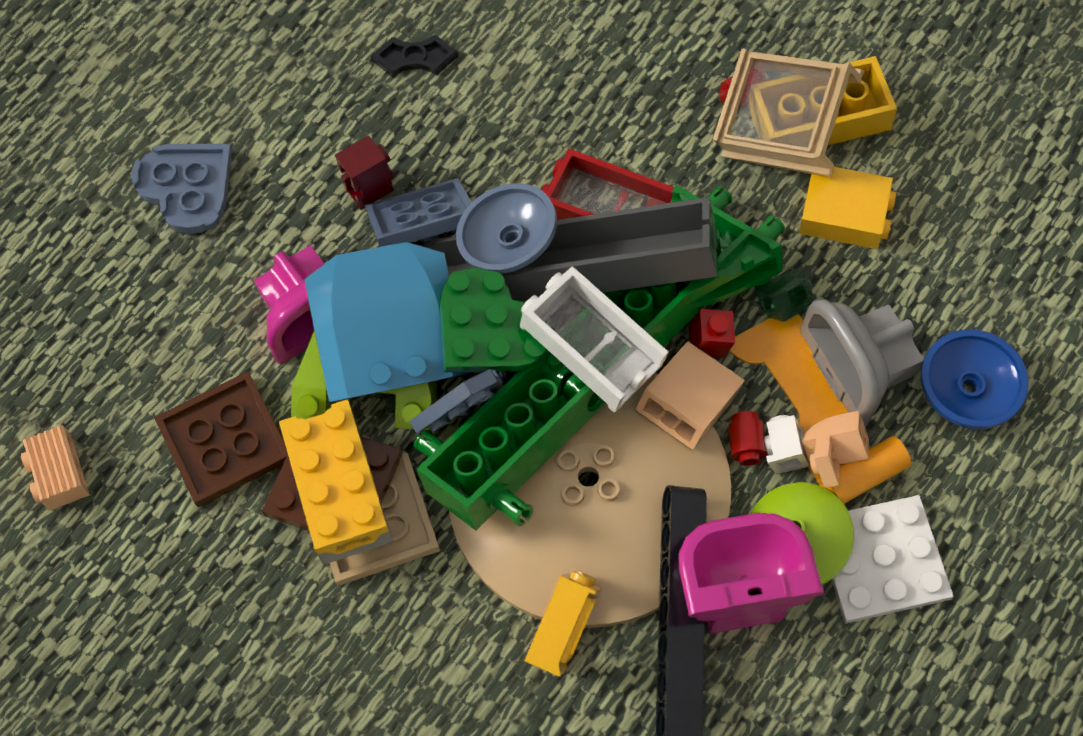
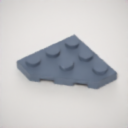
[409,369,508,433]

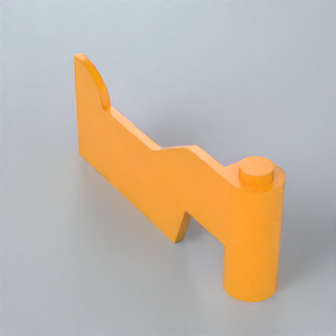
[729,306,912,504]

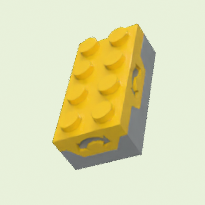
[279,399,393,565]

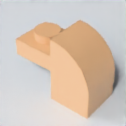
[802,410,869,488]

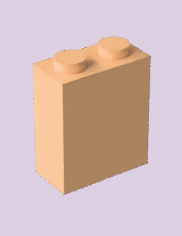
[635,341,745,450]

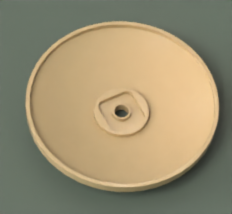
[449,373,731,628]

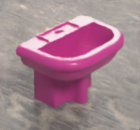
[254,245,324,364]
[679,513,824,634]

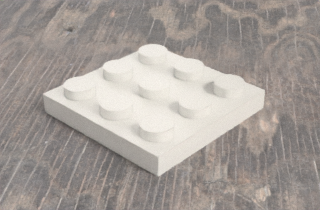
[832,495,954,624]

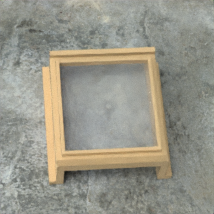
[713,49,864,177]

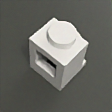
[764,415,810,474]

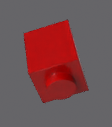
[688,309,735,358]

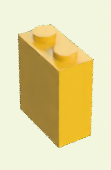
[799,167,897,249]

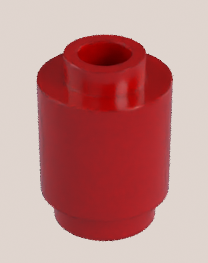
[728,411,767,466]

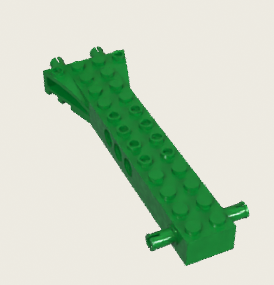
[414,185,785,531]

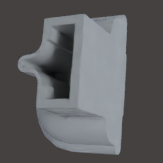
[800,299,924,426]

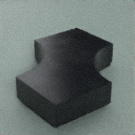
[370,35,459,78]

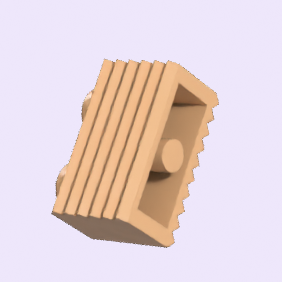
[21,425,90,511]

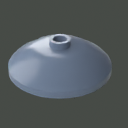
[456,183,557,274]

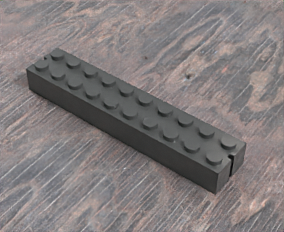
[411,197,717,302]

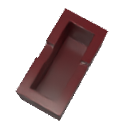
[335,135,395,210]

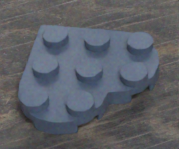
[131,144,233,234]

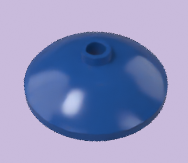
[921,329,1029,429]

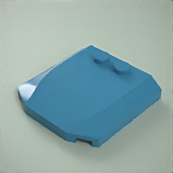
[304,242,469,402]

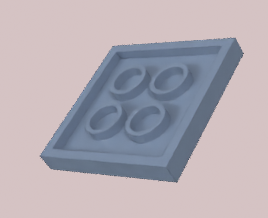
[365,178,472,247]

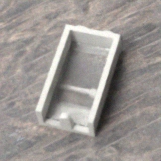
[519,266,668,413]

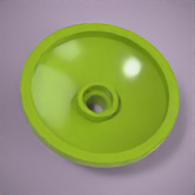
[750,482,855,585]

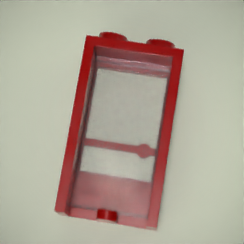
[542,148,674,220]

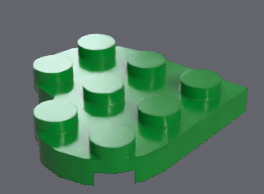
[440,268,547,372]

